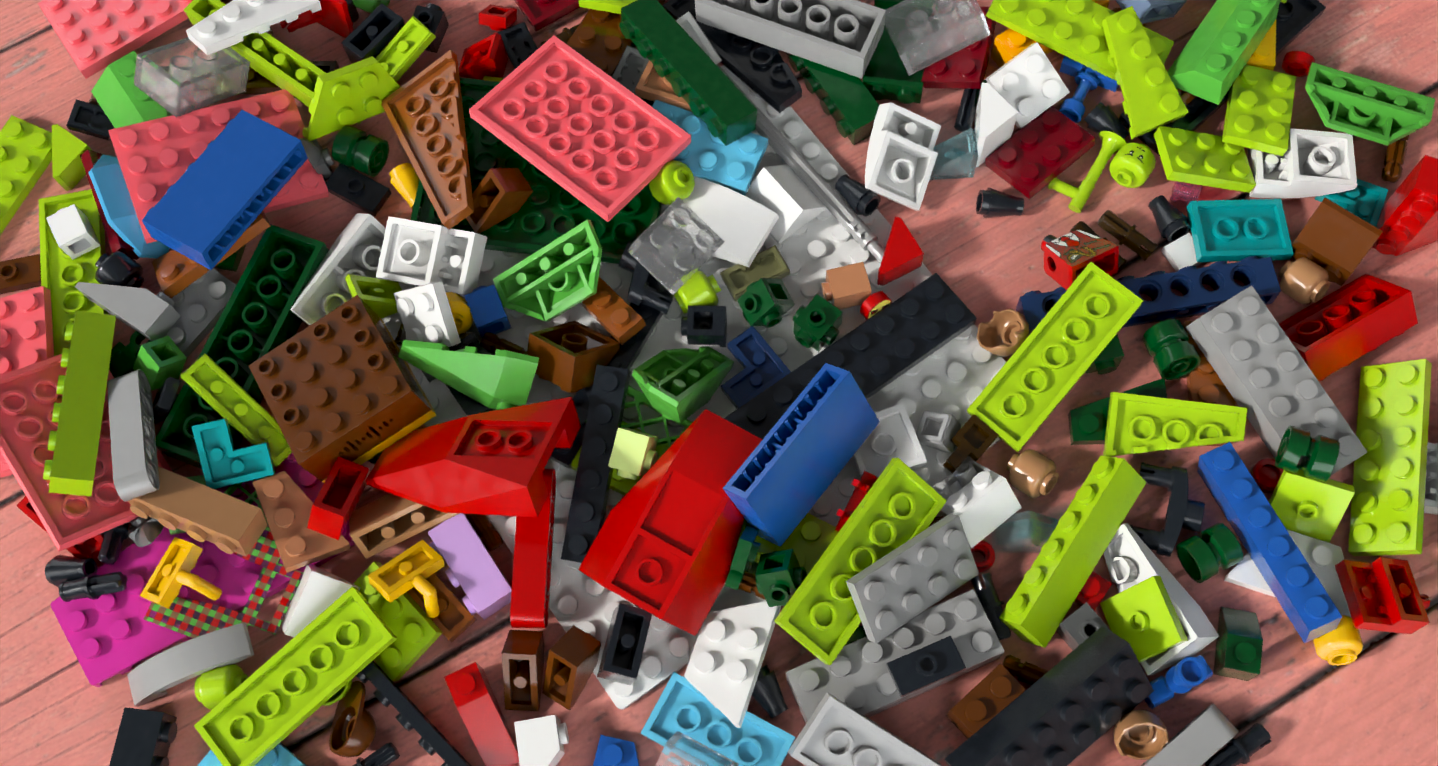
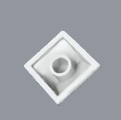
[972,83,1018,167]
[746,164,826,244]
[281,564,361,637]

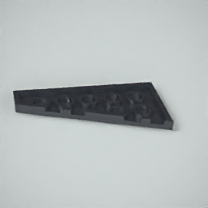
[662,0,802,113]

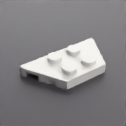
[1224,530,1351,617]
[684,601,782,728]

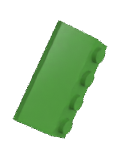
[1168,0,1280,105]
[91,51,177,128]

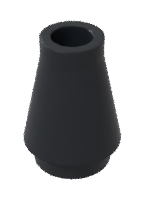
[1084,102,1130,139]
[835,174,880,217]
[976,188,1024,218]
[1148,195,1191,242]
[45,555,98,587]
[752,665,788,719]

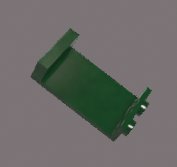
[863,0,934,104]

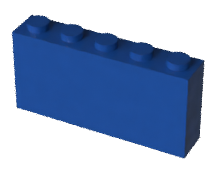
[142,110,308,270]
[723,363,880,547]

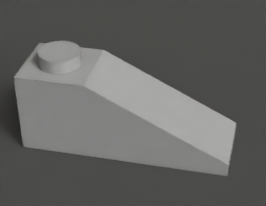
[75,282,181,341]

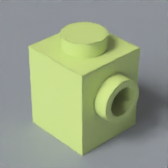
[608,428,658,480]

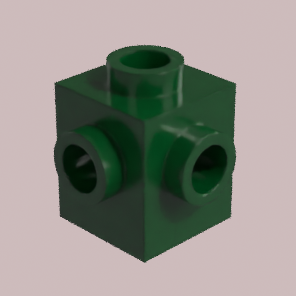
[737,278,795,328]
[792,294,843,352]
[755,549,807,607]

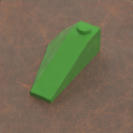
[398,340,539,410]

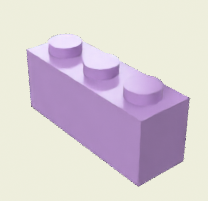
[428,513,512,620]

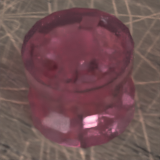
[1169,181,1203,205]

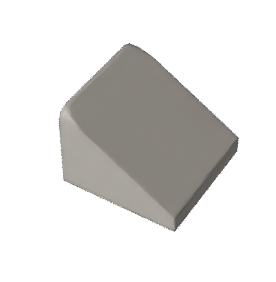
[916,411,961,453]

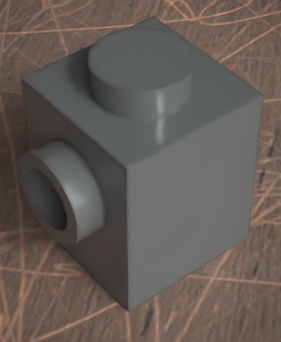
[1056,602,1112,650]

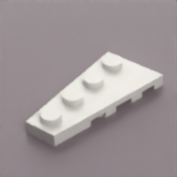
[186,0,322,55]

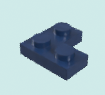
[721,326,791,409]

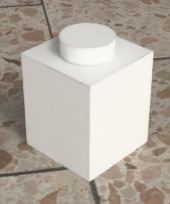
[46,204,101,260]

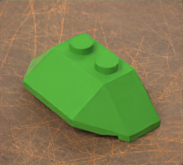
[1305,62,1435,146]
[493,220,602,322]
[632,346,735,423]

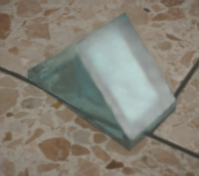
[929,128,978,180]
[991,510,1058,553]

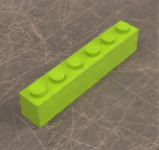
[184,0,326,107]
[43,310,116,497]
[999,455,1147,648]

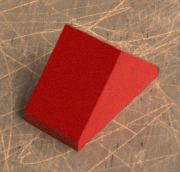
[459,32,508,80]
[877,216,924,286]

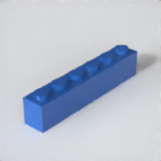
[1197,442,1342,643]

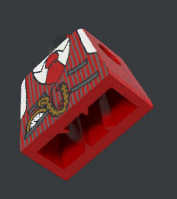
[1041,230,1119,290]

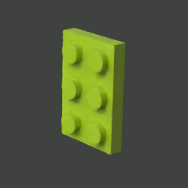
[1222,64,1296,156]
[1154,126,1256,193]
[353,561,443,681]

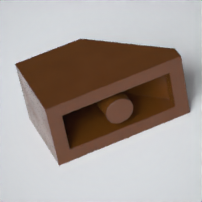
[466,168,533,234]
[542,625,601,711]
[502,630,544,711]

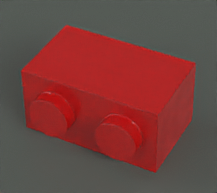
[307,457,369,540]

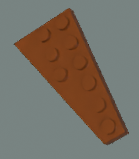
[382,50,474,230]

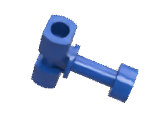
[1059,56,1119,123]
[1144,655,1213,709]

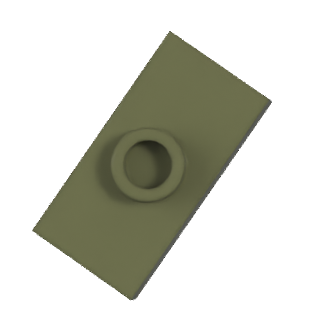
[720,245,790,302]

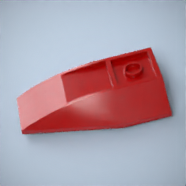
[578,409,763,636]

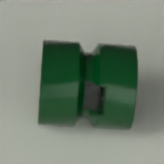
[332,125,389,177]
[1142,319,1201,380]
[1275,425,1340,482]
[1176,523,1243,583]

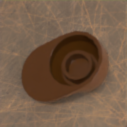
[329,681,376,758]

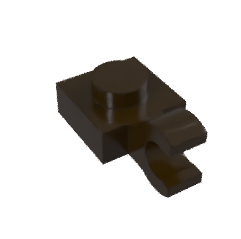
[943,414,999,474]

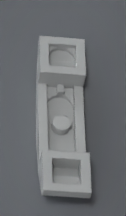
[127,623,254,707]

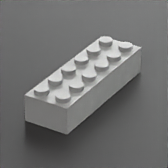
[695,0,886,79]
[1185,285,1367,476]
[786,589,1005,723]

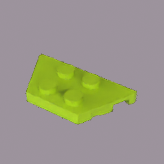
[302,56,401,141]

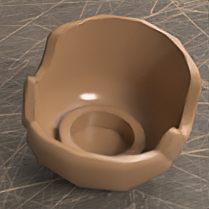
[977,309,1029,357]
[1113,710,1169,760]

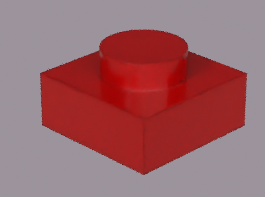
[479,4,517,31]
[1074,571,1112,611]

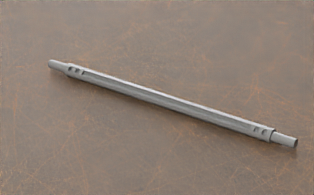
[716,64,885,263]

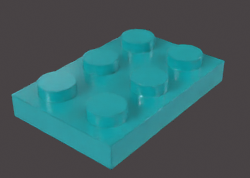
[1186,199,1294,262]

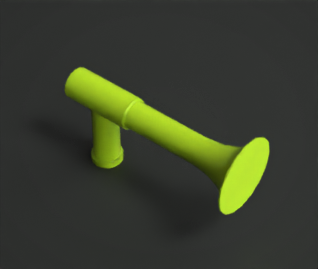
[1048,131,1127,213]

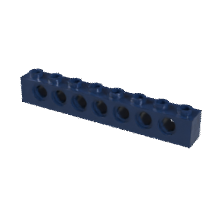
[1016,256,1281,335]

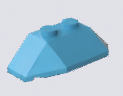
[88,154,170,259]

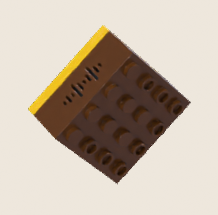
[248,295,437,483]

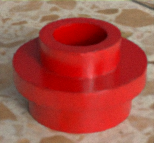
[970,540,995,573]

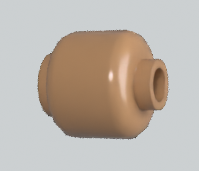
[1279,257,1331,305]
[1007,449,1059,498]

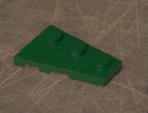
[1068,378,1167,445]

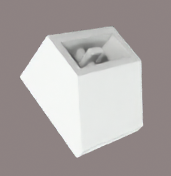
[932,459,1022,549]

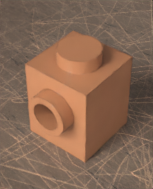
[821,262,872,310]

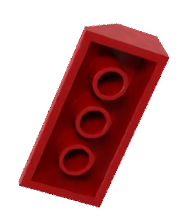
[1372,155,1438,256]
[1279,274,1418,382]

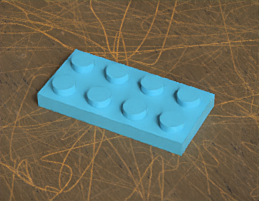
[652,100,768,196]
[641,672,795,766]

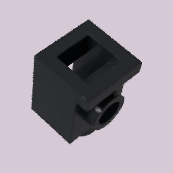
[413,3,449,53]
[681,305,727,347]

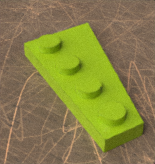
[1102,6,1188,140]
[1103,392,1247,457]

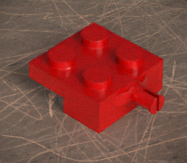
[1335,557,1430,634]

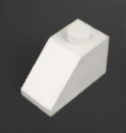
[514,715,569,766]

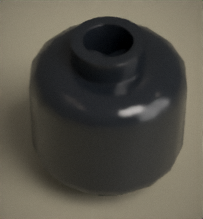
[95,251,144,288]

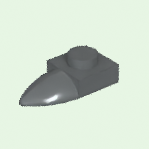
[299,138,335,180]
[128,516,164,547]

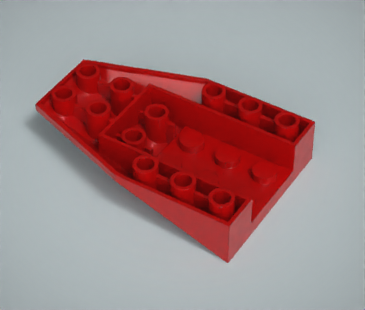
[365,396,581,517]

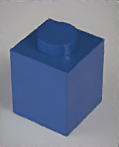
[464,284,512,338]

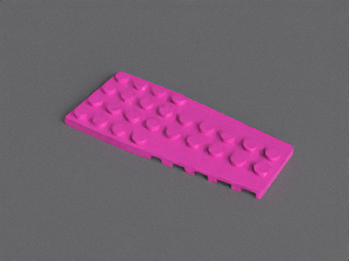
[50,453,355,687]

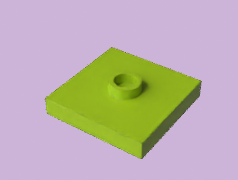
[1269,470,1355,543]
[1100,576,1188,663]

